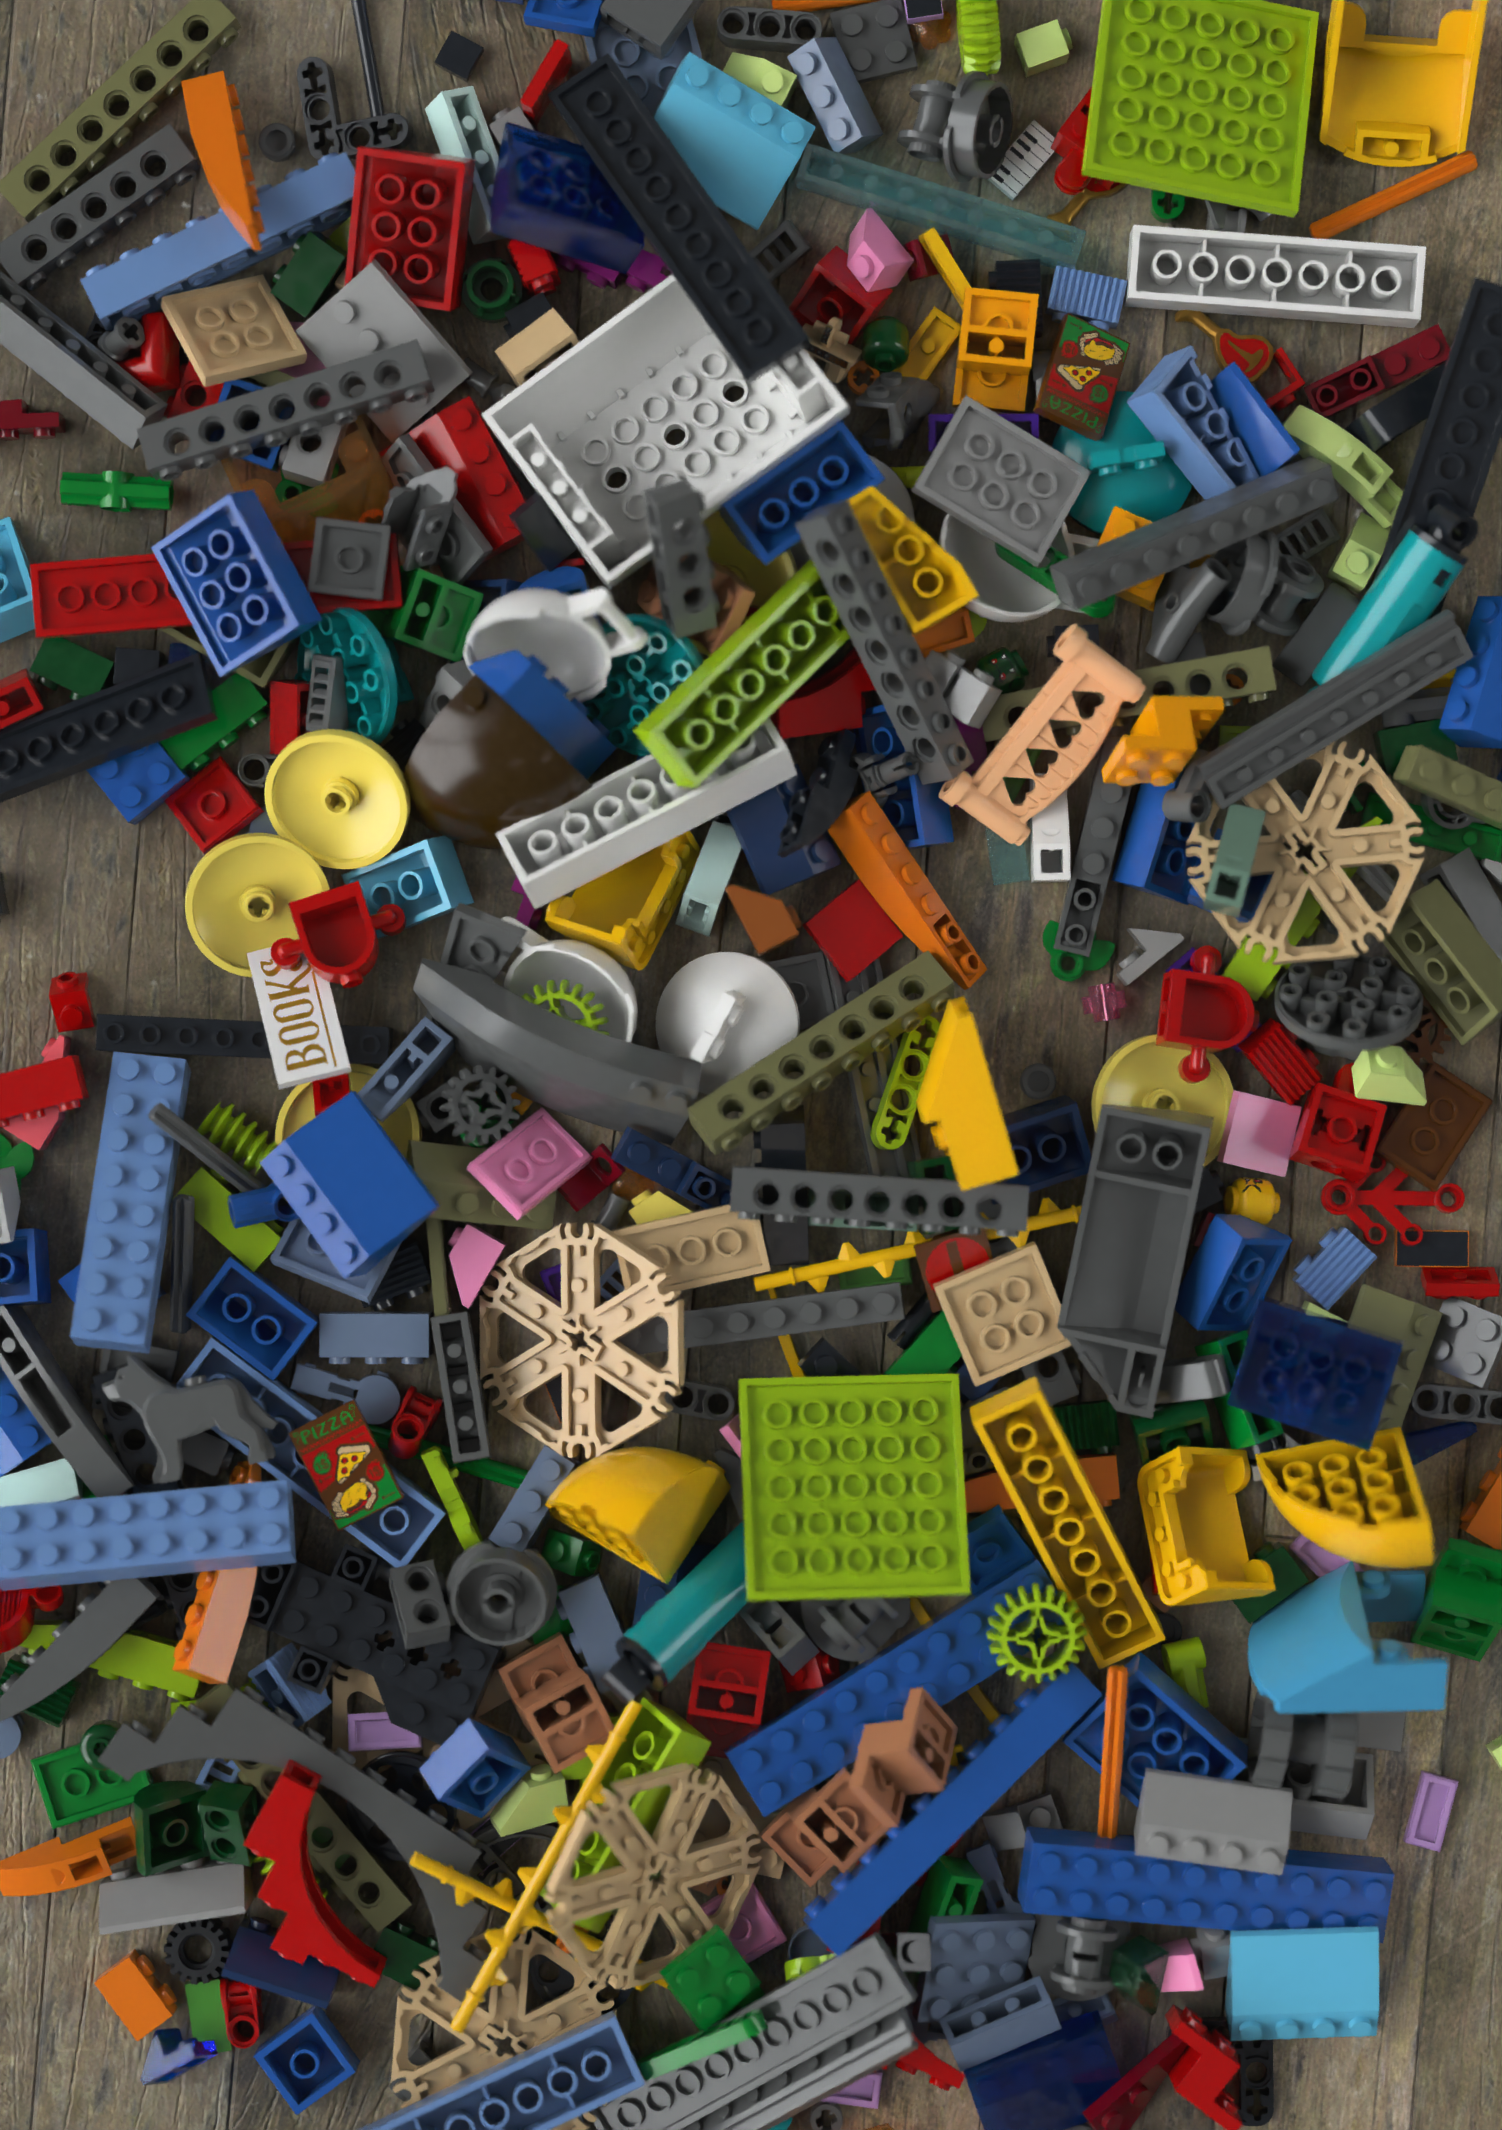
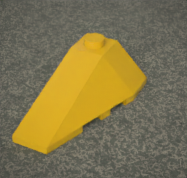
[848,486,979,636]

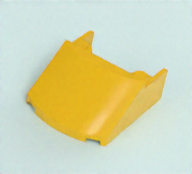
[1319,0,1488,167]
[916,996,1018,1190]

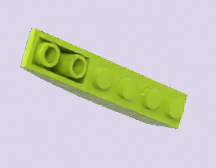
[1219,816,1383,1002]
[19,1620,203,1701]

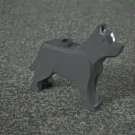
[102,1354,279,1484]

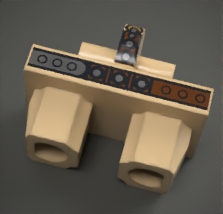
[802,317,862,383]

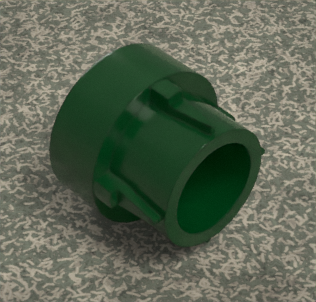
[461,258,524,323]

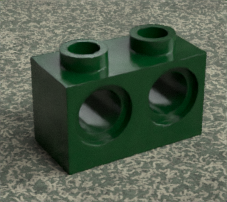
[198,1780,259,1866]

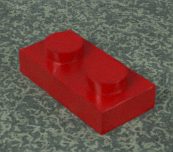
[1420,1267,1500,1300]

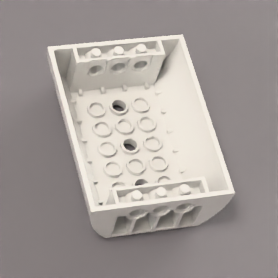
[481,275,850,589]

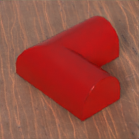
[115,312,180,393]

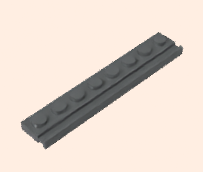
[1195,609,1474,810]
[822,951,921,1177]
[681,2006,919,2130]

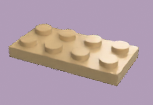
[612,1204,771,1293]

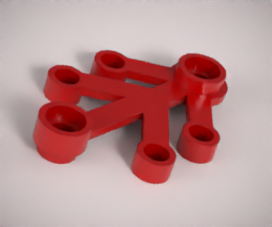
[1320,1153,1465,1247]

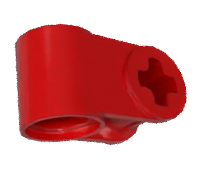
[388,1385,444,1459]
[220,1977,264,2049]

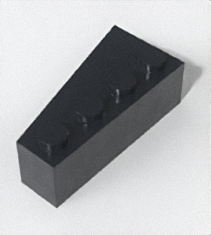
[753,1105,809,1266]

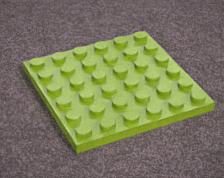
[1082,0,1319,218]
[738,1373,971,1602]

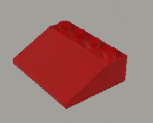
[344,146,476,311]
[379,395,527,574]

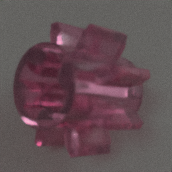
[1081,982,1127,1023]

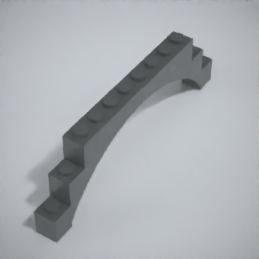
[98,1686,489,2003]

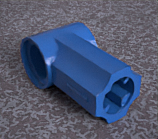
[227,1182,299,1228]

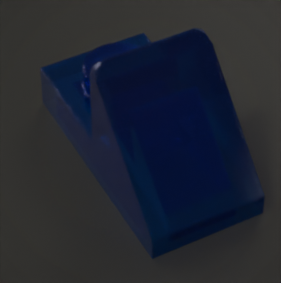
[140,2028,218,2085]

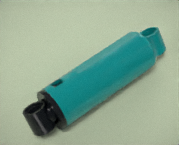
[1305,501,1479,695]
[600,1520,747,1705]

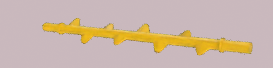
[753,1197,1082,1293]
[450,1700,643,2034]
[410,1851,668,1992]

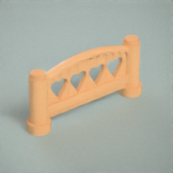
[939,624,1146,846]

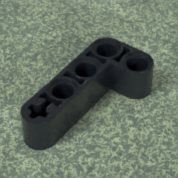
[1345,362,1446,453]

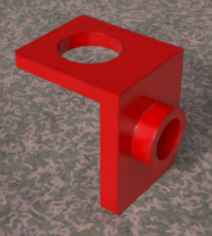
[1265,347,1305,412]

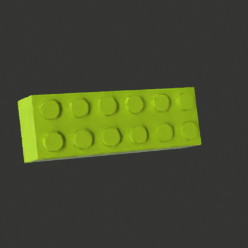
[540,1697,712,1934]

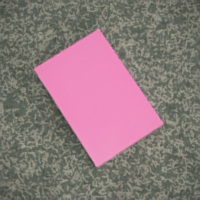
[467,1107,593,1221]

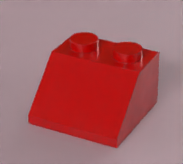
[788,245,893,346]

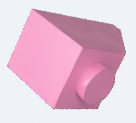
[847,208,914,292]
[448,1223,507,1309]
[1141,1937,1204,1992]

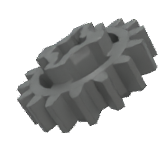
[439,1065,521,1146]

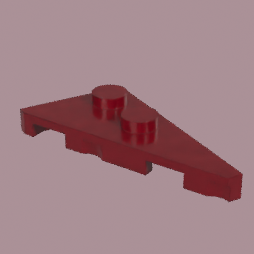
[1082,2033,1188,2130]

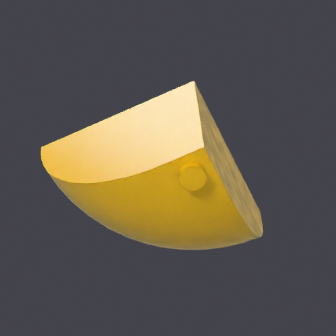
[1255,1427,1433,1568]
[545,1447,731,1584]

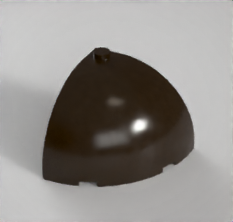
[403,674,593,849]

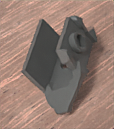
[856,371,940,451]
[381,466,458,571]

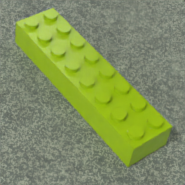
[633,559,850,787]

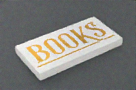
[247,947,351,1089]

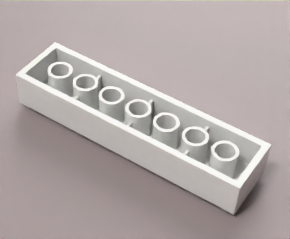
[1124,225,1426,328]
[496,717,797,909]

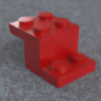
[686,1642,771,1759]
[1165,2004,1243,2130]

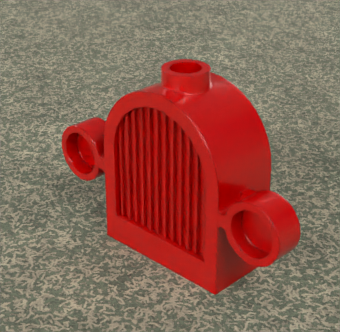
[271,881,406,988]
[1156,945,1259,1084]
[0,1585,64,1654]

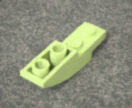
[1282,405,1403,528]

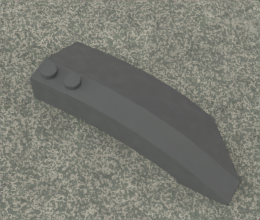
[413,958,702,1145]
[1057,1104,1214,1419]

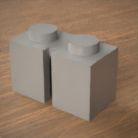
[925,650,1002,729]

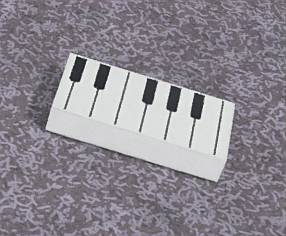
[988,120,1055,201]

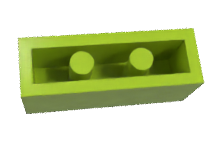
[173,1166,285,1272]

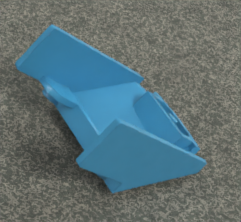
[1247,1561,1448,1714]

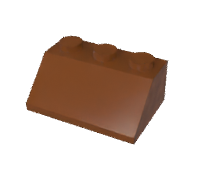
[725,885,802,957]

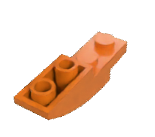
[0,1816,136,1896]

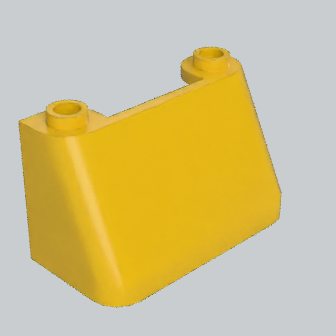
[545,830,700,971]
[1137,1446,1276,1606]

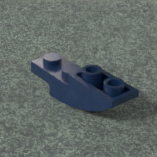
[611,1126,732,1209]

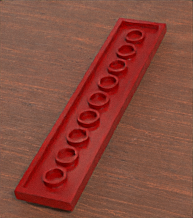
[30,533,403,639]

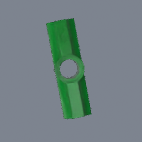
[60,471,174,512]

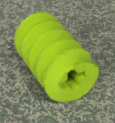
[197,1102,278,1176]

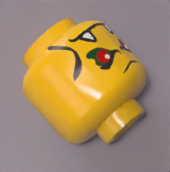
[1223,1177,1281,1225]

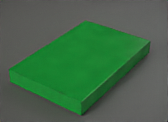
[30,1742,154,1829]

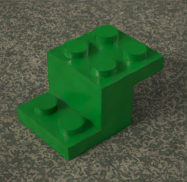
[360,565,484,663]
[1410,1537,1502,1662]
[659,1925,765,2031]

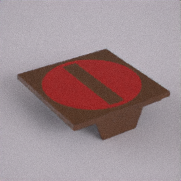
[913,1228,993,1313]

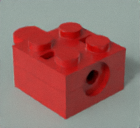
[1051,87,1115,195]
[1289,1063,1387,1182]

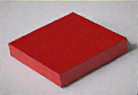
[520,39,572,126]
[164,756,264,854]
[802,879,903,982]

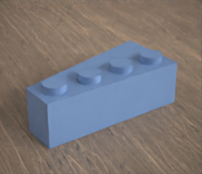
[1127,345,1260,500]

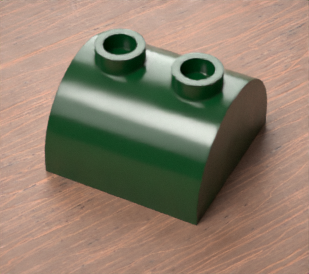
[1129,1399,1214,1467]
[134,1781,209,1877]

